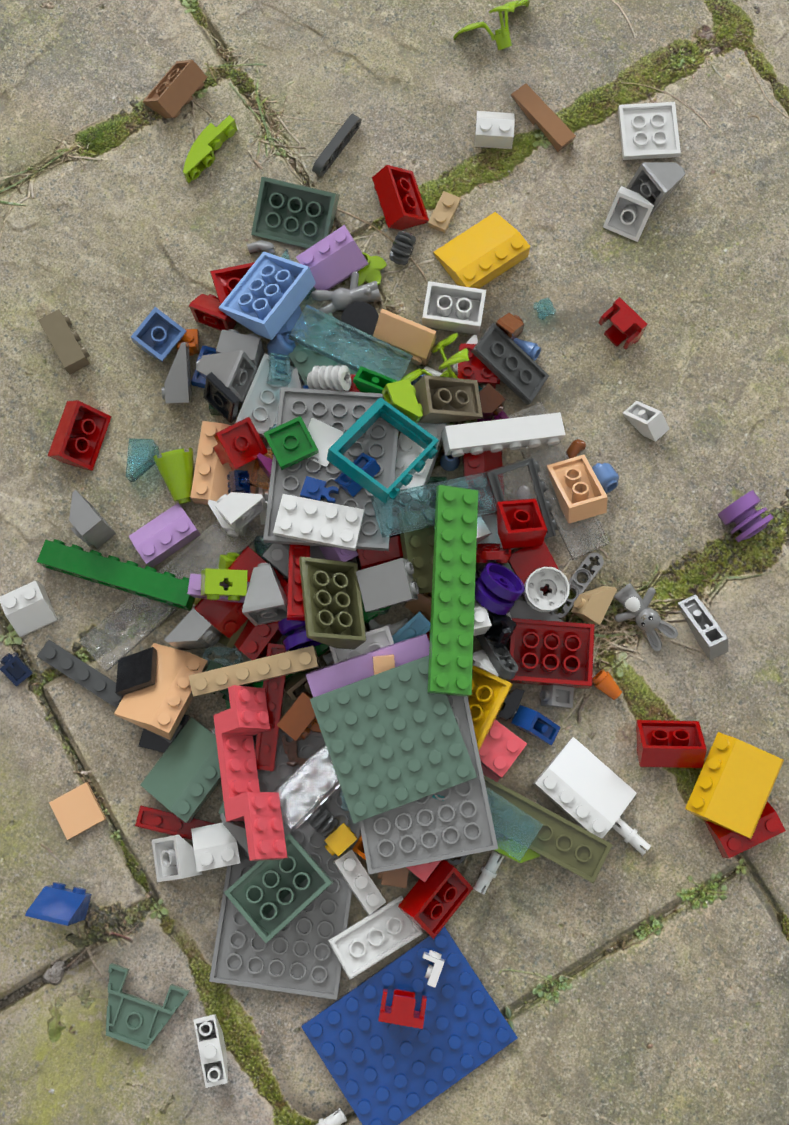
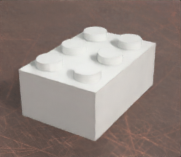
[422,281,486,335]

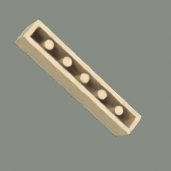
[189,646,320,697]

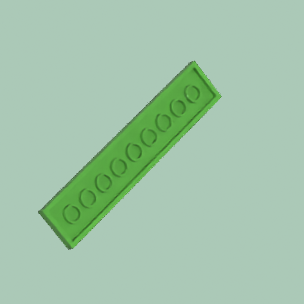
[428,485,478,697]

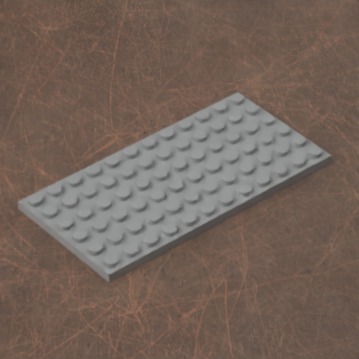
[209,729,361,1000]

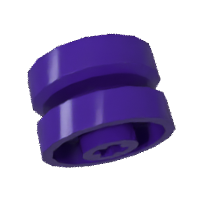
[475,563,525,615]
[278,618,323,652]

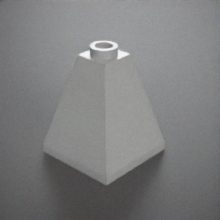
[627,162,686,216]
[196,350,258,403]
[242,563,287,626]

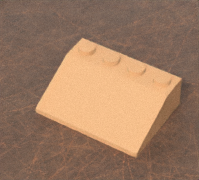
[190,421,264,505]
[114,643,208,740]

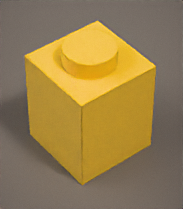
[324,822,358,857]

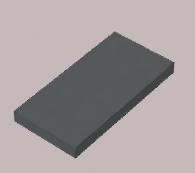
[471,323,549,405]

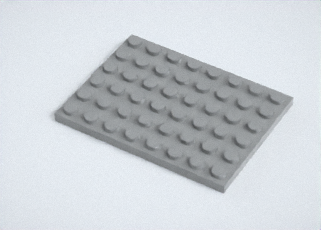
[263,387,399,551]
[359,694,498,874]

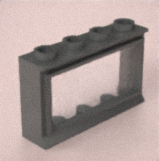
[484,458,557,550]

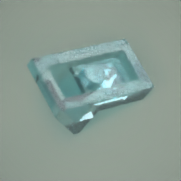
[267,353,291,386]

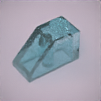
[126,438,159,482]

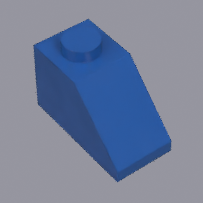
[511,705,561,746]

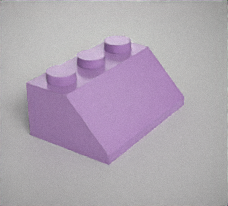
[296,225,368,291]
[129,502,201,568]

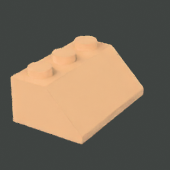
[373,309,436,366]

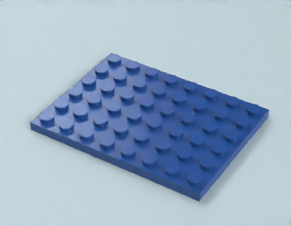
[301,926,518,1125]

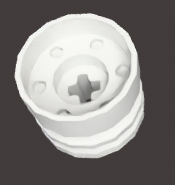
[523,567,570,612]

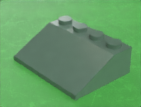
[251,177,340,248]
[140,717,221,823]
[224,833,334,943]

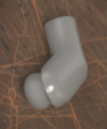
[247,240,275,255]

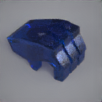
[227,470,251,494]

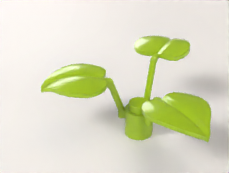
[453,0,530,50]
[400,332,469,382]

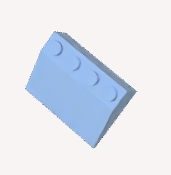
[219,251,316,340]

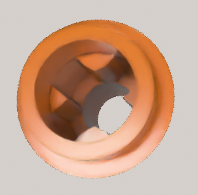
[592,669,622,700]

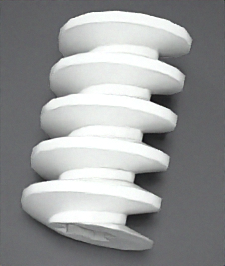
[307,365,352,391]

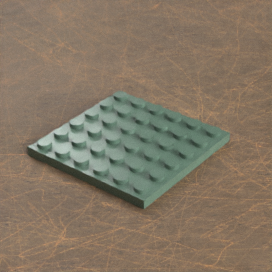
[310,655,477,823]

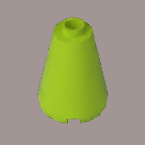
[153,448,194,504]

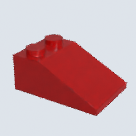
[210,262,255,305]

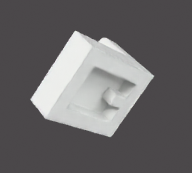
[423,950,445,987]

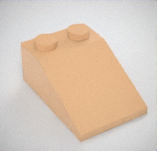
[547,455,608,524]

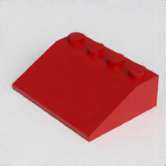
[506,618,595,689]

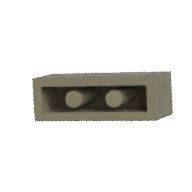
[38,309,90,375]

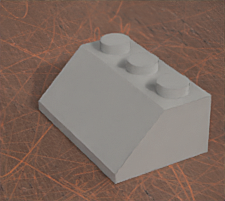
[69,490,116,549]
[164,608,221,650]

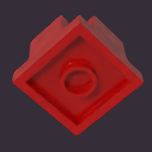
[599,297,648,350]
[213,417,268,471]
[379,989,427,1029]

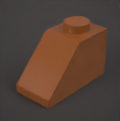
[496,313,524,340]

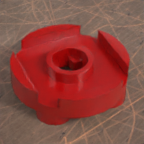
[476,543,511,563]

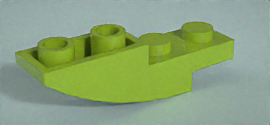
[183,115,237,183]

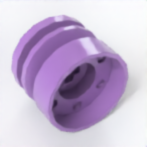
[718,490,773,542]

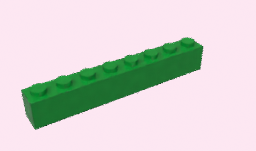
[37,539,195,611]

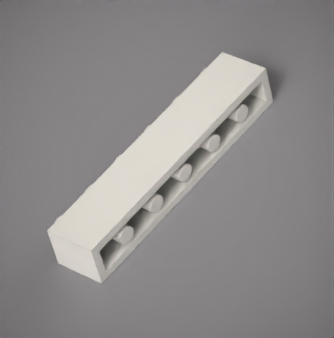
[441,412,565,457]

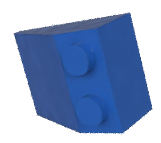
[25,882,92,926]

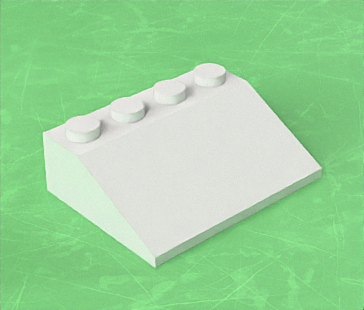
[533,737,637,838]

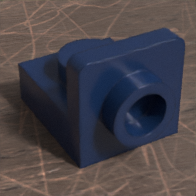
[0,652,33,687]

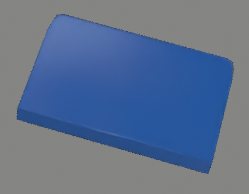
[334,453,381,497]

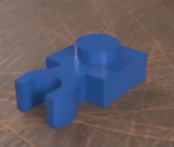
[300,476,339,504]

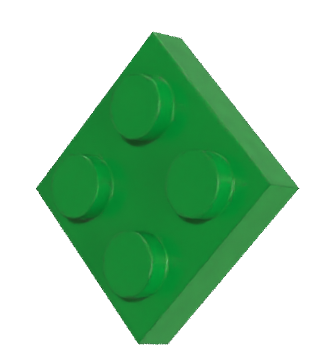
[263,416,319,470]

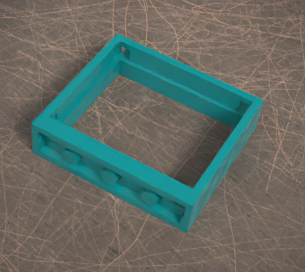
[327,397,439,504]

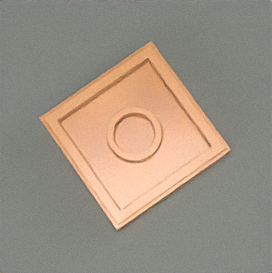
[49,782,106,840]

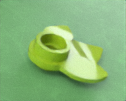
[357,252,387,286]

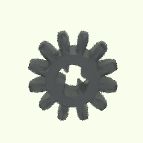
[389,231,416,265]
[302,800,338,837]

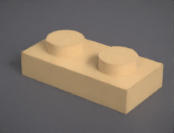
[428,191,461,233]

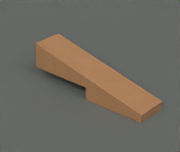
[511,83,576,152]

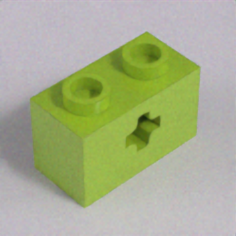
[201,568,248,601]

